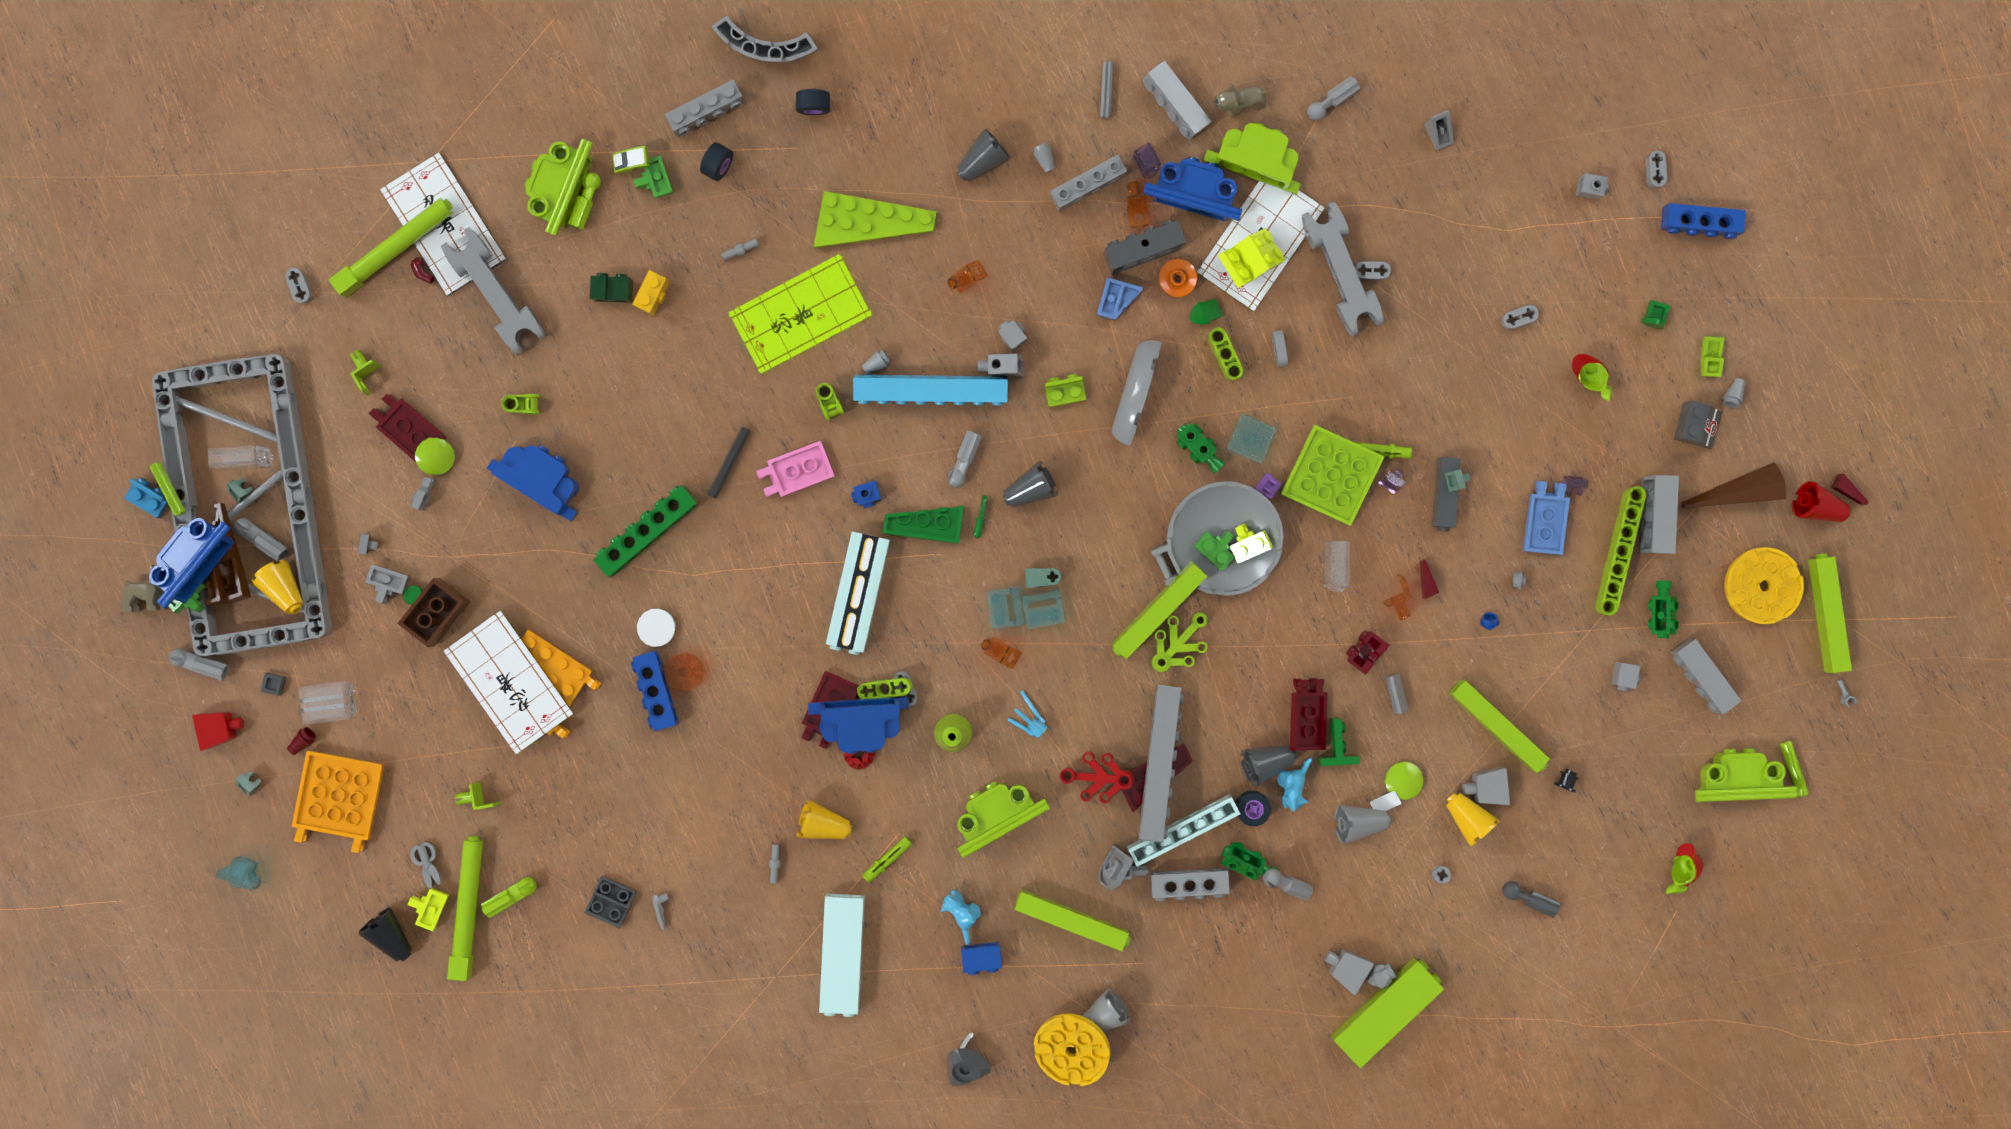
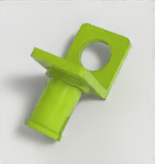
[350,350,381,395]
[455,782,501,810]

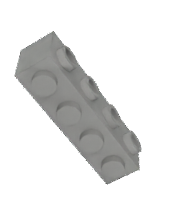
[1142,61,1212,141]
[665,79,745,137]
[1671,638,1741,715]

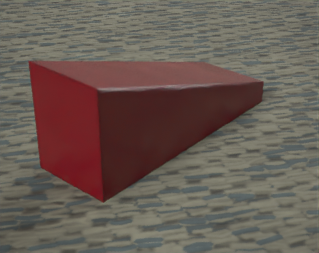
[1831,474,1869,506]
[1420,560,1439,599]

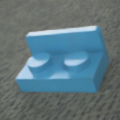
[124,477,168,518]

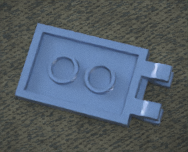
[1523,481,1570,555]

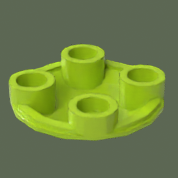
[415,437,455,475]
[1384,761,1424,800]

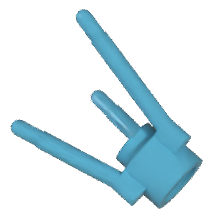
[1008,691,1047,738]

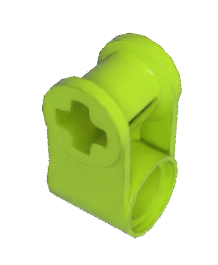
[816,383,845,421]
[501,394,540,415]

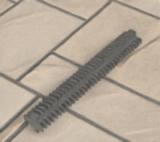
[707,426,751,499]

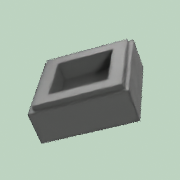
[261,672,286,696]

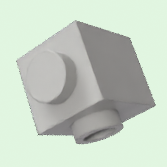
[1576,173,1609,200]
[998,320,1027,352]
[1611,662,1641,692]

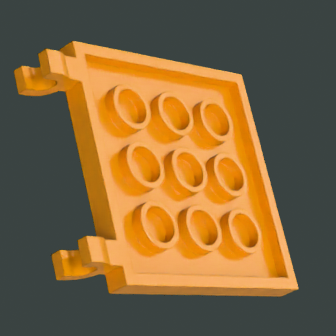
[521,629,602,739]
[292,750,385,853]

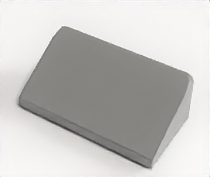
[1385,673,1408,715]

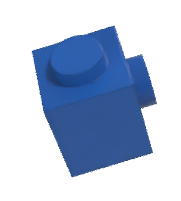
[851,481,882,509]

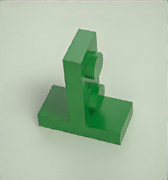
[1317,717,1360,766]

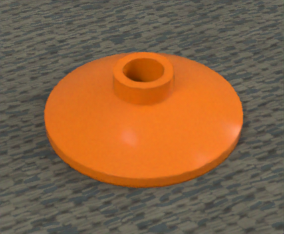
[1159,259,1197,297]

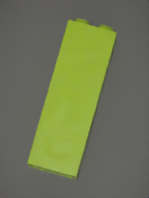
[1331,957,1444,1068]

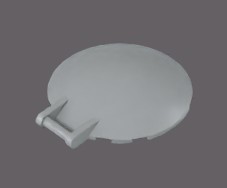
[1150,481,1284,596]

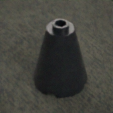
[358,907,412,962]

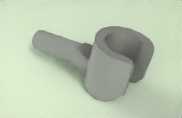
[1837,680,1857,707]

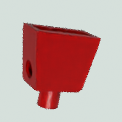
[192,712,244,751]

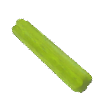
[150,462,185,516]
[1780,741,1809,797]

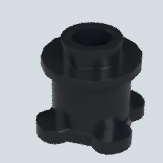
[1554,769,1579,793]

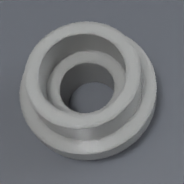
[1513,571,1526,590]

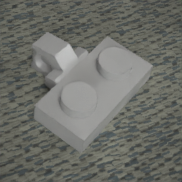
[365,564,410,604]

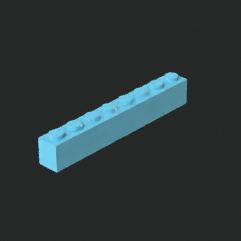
[853,375,1008,405]

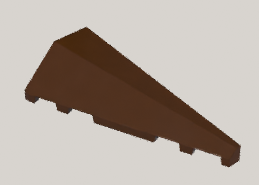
[1682,463,1786,508]
[204,503,251,606]

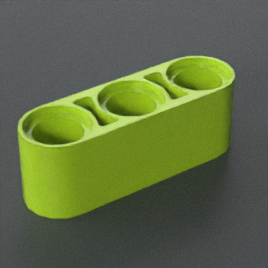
[1208,327,1243,381]

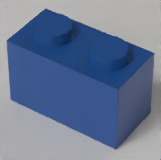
[961,942,1002,975]

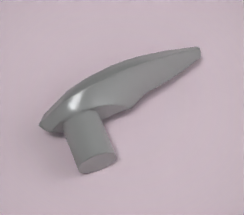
[653,893,669,930]

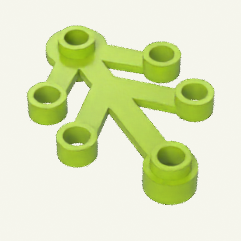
[1152,612,1208,672]

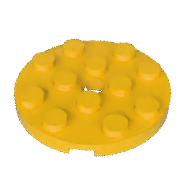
[1724,547,1804,624]
[1034,1013,1111,1086]

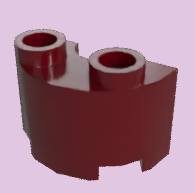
[1346,630,1390,675]

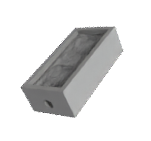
[1639,475,1679,554]

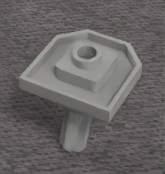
[1099,845,1148,890]

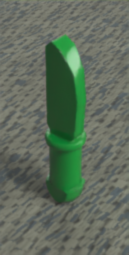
[973,495,987,538]

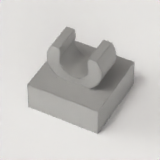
[358,534,378,554]

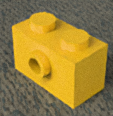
[632,270,670,316]

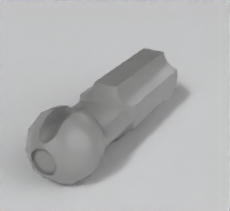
[1307,76,1360,121]
[947,430,982,488]
[233,518,289,562]
[169,648,229,681]
[1263,869,1313,901]

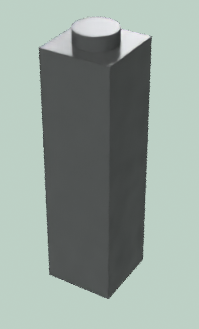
[1432,457,1461,531]

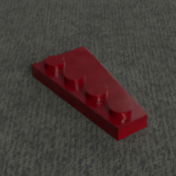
[1121,744,1193,812]

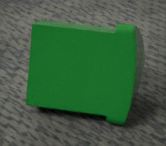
[1189,299,1223,325]
[1641,300,1670,329]

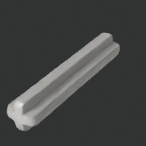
[1100,61,1113,119]

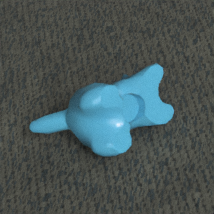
[1277,758,1312,812]
[940,889,981,945]

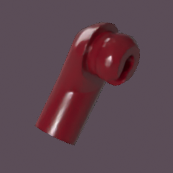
[410,257,435,284]

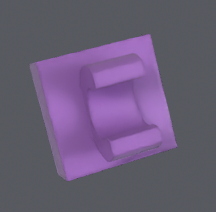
[1254,473,1282,500]

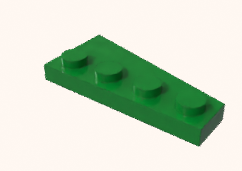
[883,506,964,544]

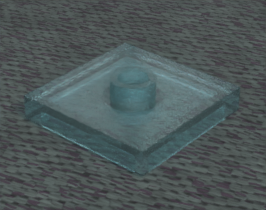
[1226,413,1277,464]

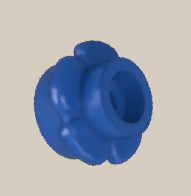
[1480,612,1500,630]

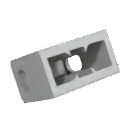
[978,354,1024,377]
[1462,766,1510,805]
[1324,949,1374,995]

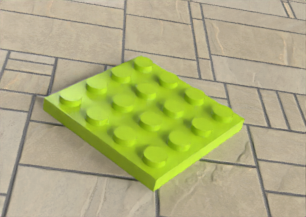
[1281,424,1385,526]

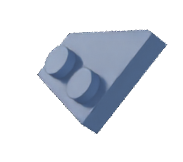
[1097,277,1143,320]

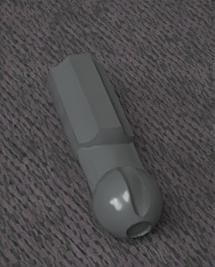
[1502,881,1560,918]

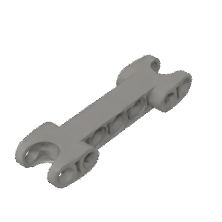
[1302,202,1384,337]
[441,227,546,355]

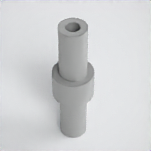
[721,238,759,261]
[769,844,781,883]

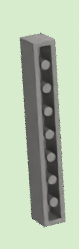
[1138,685,1184,843]

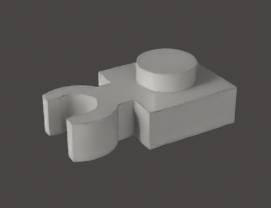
[411,477,435,510]

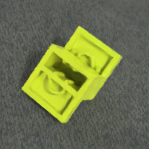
[1218,228,1286,288]

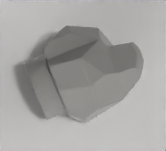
[1368,963,1397,989]

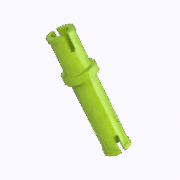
[1354,442,1412,459]
[862,836,913,883]

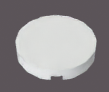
[637,609,676,647]

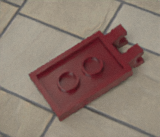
[368,394,447,462]
[801,671,859,749]
[1290,678,1327,751]

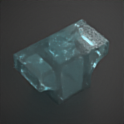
[215,856,262,891]

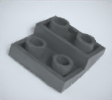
[584,876,636,929]

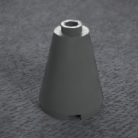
[957,129,1010,181]
[1003,461,1058,507]
[1240,745,1296,787]

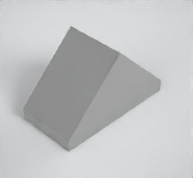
[1424,110,1454,151]

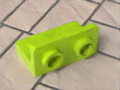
[1044,374,1086,407]

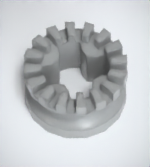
[1432,866,1451,884]

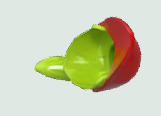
[1572,354,1612,401]
[1666,843,1704,894]

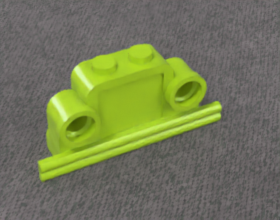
[1204,123,1301,195]
[525,139,593,236]
[1695,748,1797,802]
[957,781,1050,858]

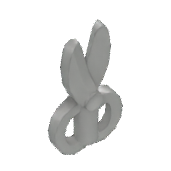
[410,842,442,888]

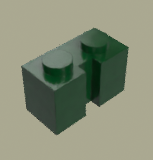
[590,273,633,303]

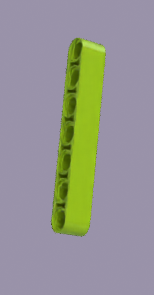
[1595,486,1646,615]

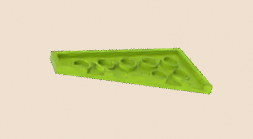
[814,191,937,249]

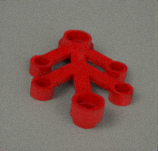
[1060,751,1135,803]

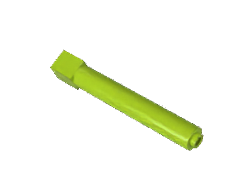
[328,197,454,298]
[447,836,483,981]

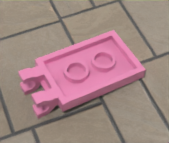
[756,441,835,497]

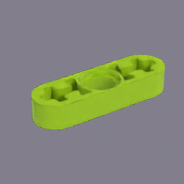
[857,677,913,699]

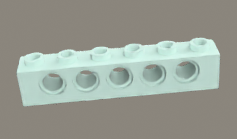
[1127,794,1240,867]

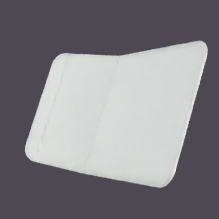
[1370,791,1401,811]

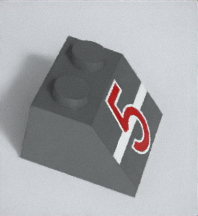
[1674,401,1722,449]

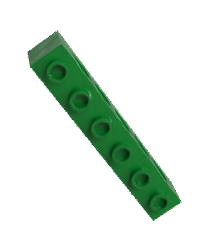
[593,485,699,578]

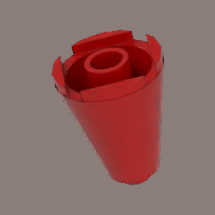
[1792,481,1851,522]

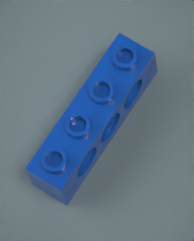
[1661,203,1746,239]
[631,650,679,731]

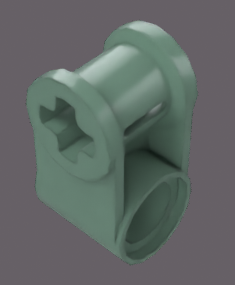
[1025,568,1062,588]

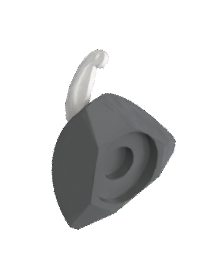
[948,1032,991,1086]

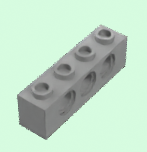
[1050,155,1127,212]
[1150,868,1230,901]

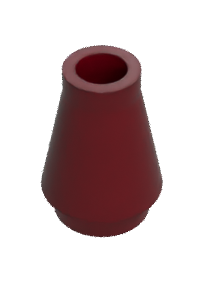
[287,727,316,755]

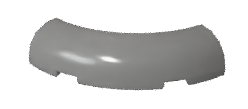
[711,15,819,62]
[1112,340,1162,446]

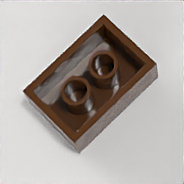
[397,578,470,647]

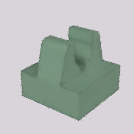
[1444,469,1471,492]
[227,478,252,503]
[235,771,261,797]

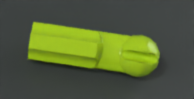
[567,172,601,230]
[481,877,537,918]

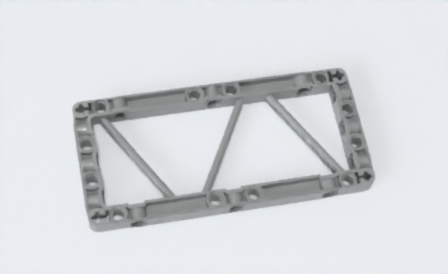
[152,354,332,656]

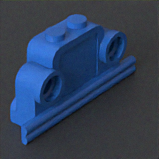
[1143,157,1242,222]
[487,444,579,521]
[149,518,235,609]
[808,696,909,754]

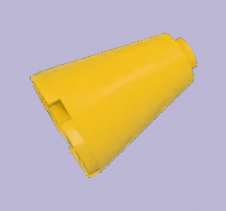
[252,560,303,614]
[1446,792,1500,846]
[797,800,852,839]

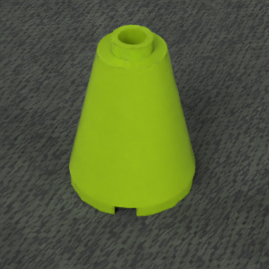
[934,714,972,752]

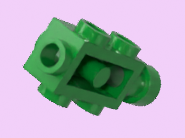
[1176,423,1226,474]
[1648,581,1679,638]
[1221,842,1279,881]

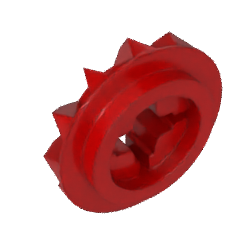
[844,752,875,769]

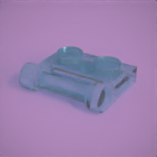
[986,587,1025,629]
[1021,588,1065,629]

